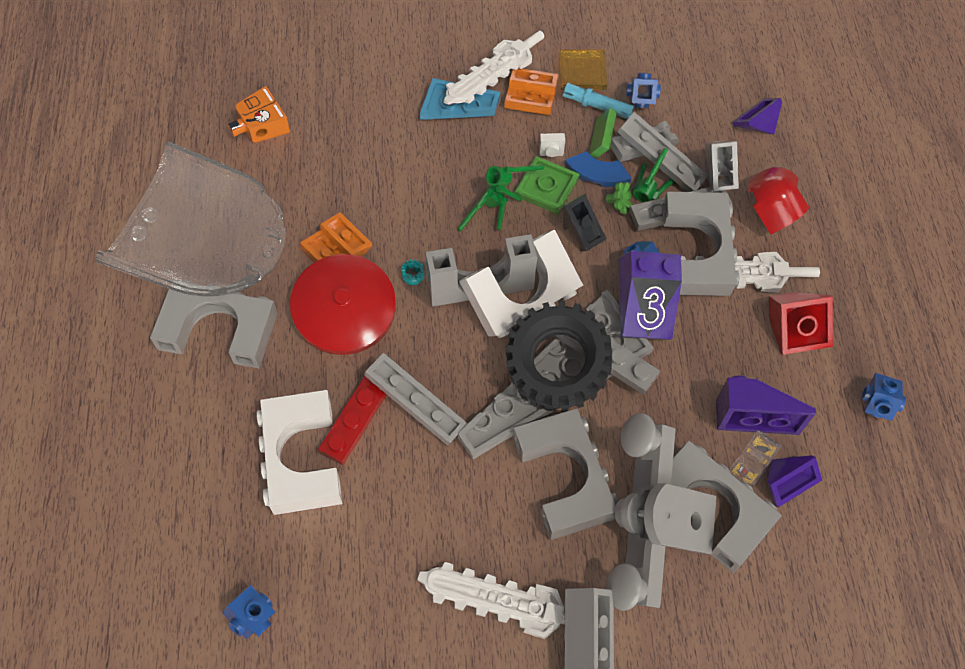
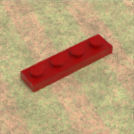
[318,360,387,465]

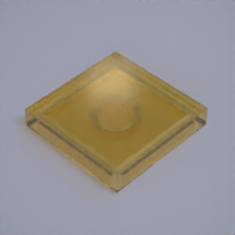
[559,49,608,90]

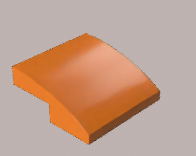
[504,68,559,115]
[300,212,372,262]

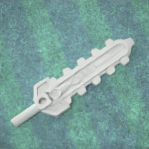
[444,31,544,105]
[681,252,820,293]
[417,562,565,639]

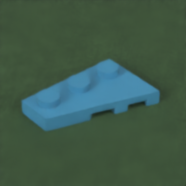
[420,78,500,120]

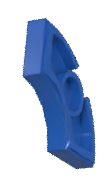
[565,151,631,187]

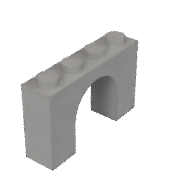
[662,192,740,296]
[426,234,537,307]
[150,283,278,369]
[513,409,618,540]
[671,441,782,574]

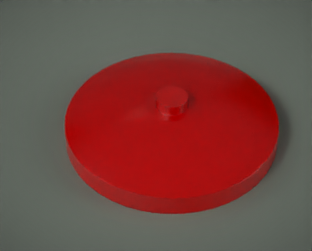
[290,254,396,355]

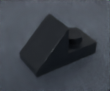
[563,194,607,251]

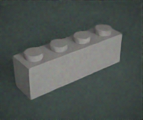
[564,588,614,669]

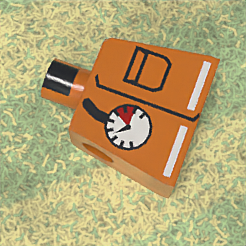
[227,86,290,143]

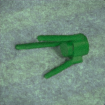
[632,148,675,203]
[486,165,545,202]
[457,184,508,231]

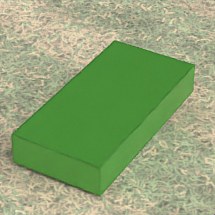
[589,108,617,159]

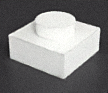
[539,133,565,157]

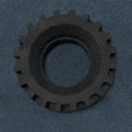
[505,301,612,412]

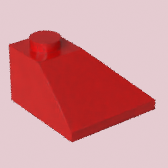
[769,292,833,355]

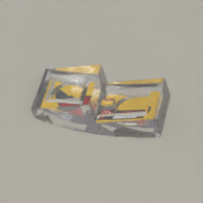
[729,430,781,488]

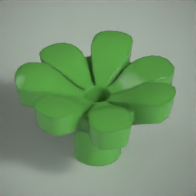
[606,182,632,215]

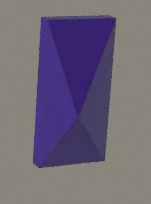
[732,98,782,135]
[767,455,822,507]

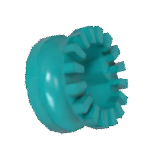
[401,259,424,285]

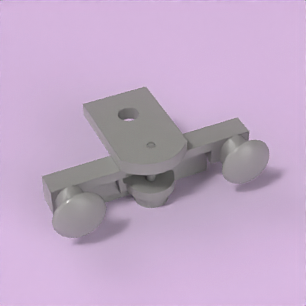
[606,413,716,611]

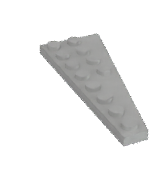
[458,290,653,459]

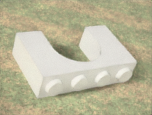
[459,230,583,338]
[257,390,342,515]

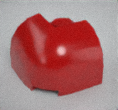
[748,167,809,234]

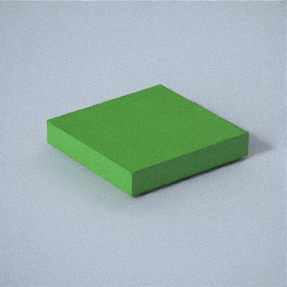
[515,156,580,215]

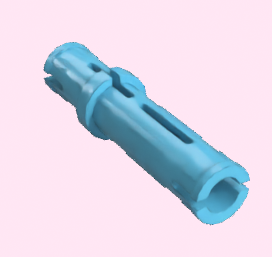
[563,82,634,119]

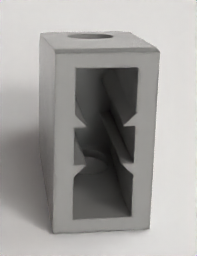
[705,140,739,191]

